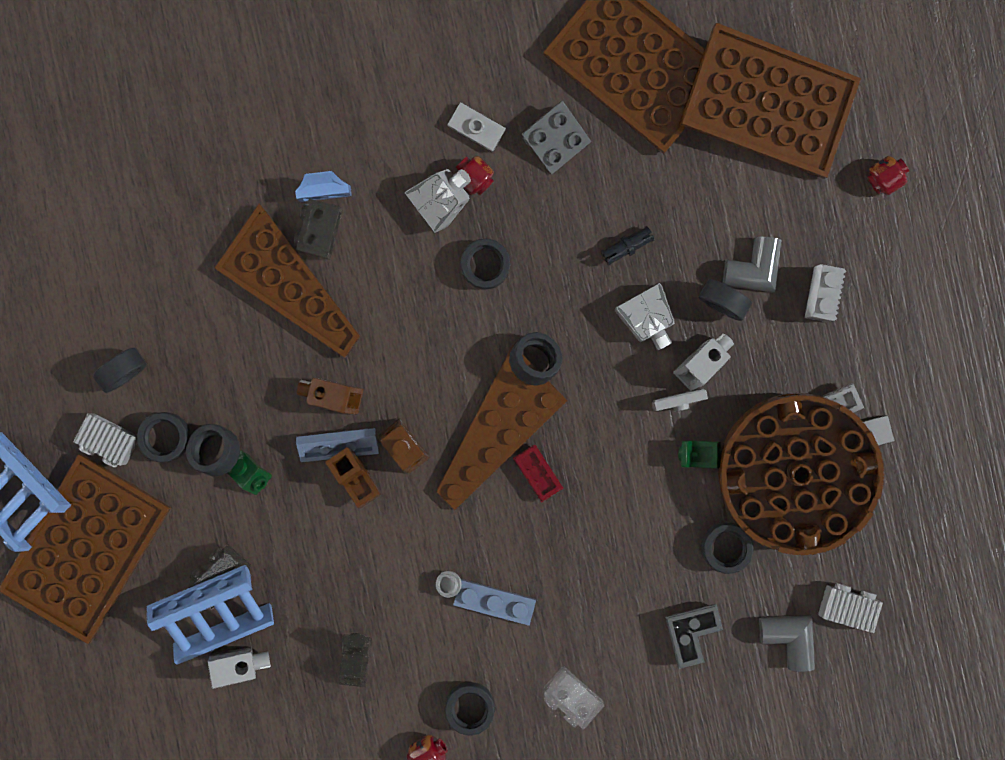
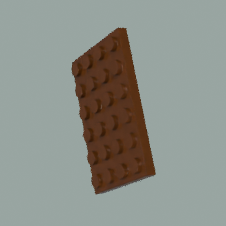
[543,0,705,154]
[680,23,861,179]
[0,454,171,644]

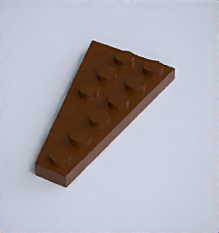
[215,204,360,358]
[436,345,567,510]

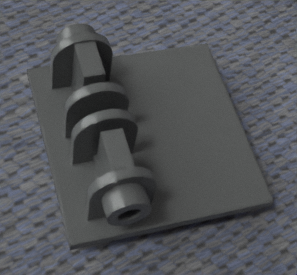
[522,101,592,175]

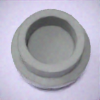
[436,571,462,598]

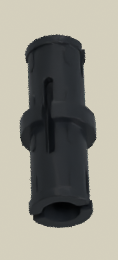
[601,226,655,266]

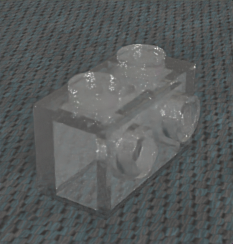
[543,666,604,730]

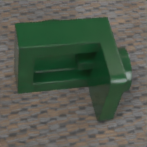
[678,440,721,468]
[227,450,272,495]

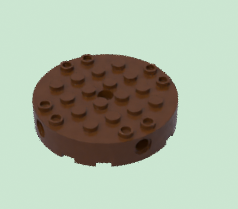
[718,393,884,555]

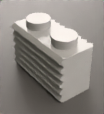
[804,264,846,322]
[73,413,137,467]
[818,583,883,633]

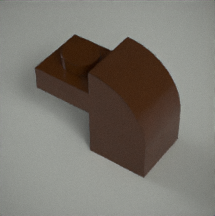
[325,447,381,509]

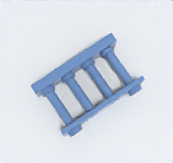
[0,432,71,552]
[147,565,274,665]

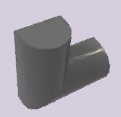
[722,236,782,293]
[665,604,723,669]
[759,615,815,672]

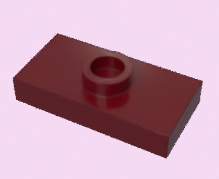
[513,444,564,503]

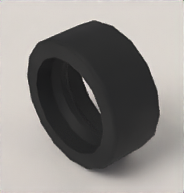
[460,238,510,290]
[698,279,752,321]
[509,332,562,386]
[93,348,147,393]
[137,412,191,463]
[186,424,240,477]
[701,522,754,574]
[445,682,495,736]

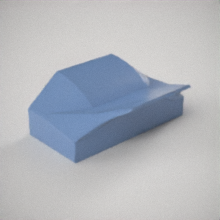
[295,171,352,202]

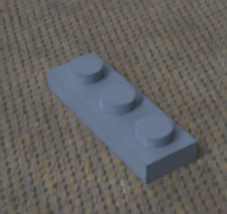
[296,428,379,462]
[454,579,536,626]

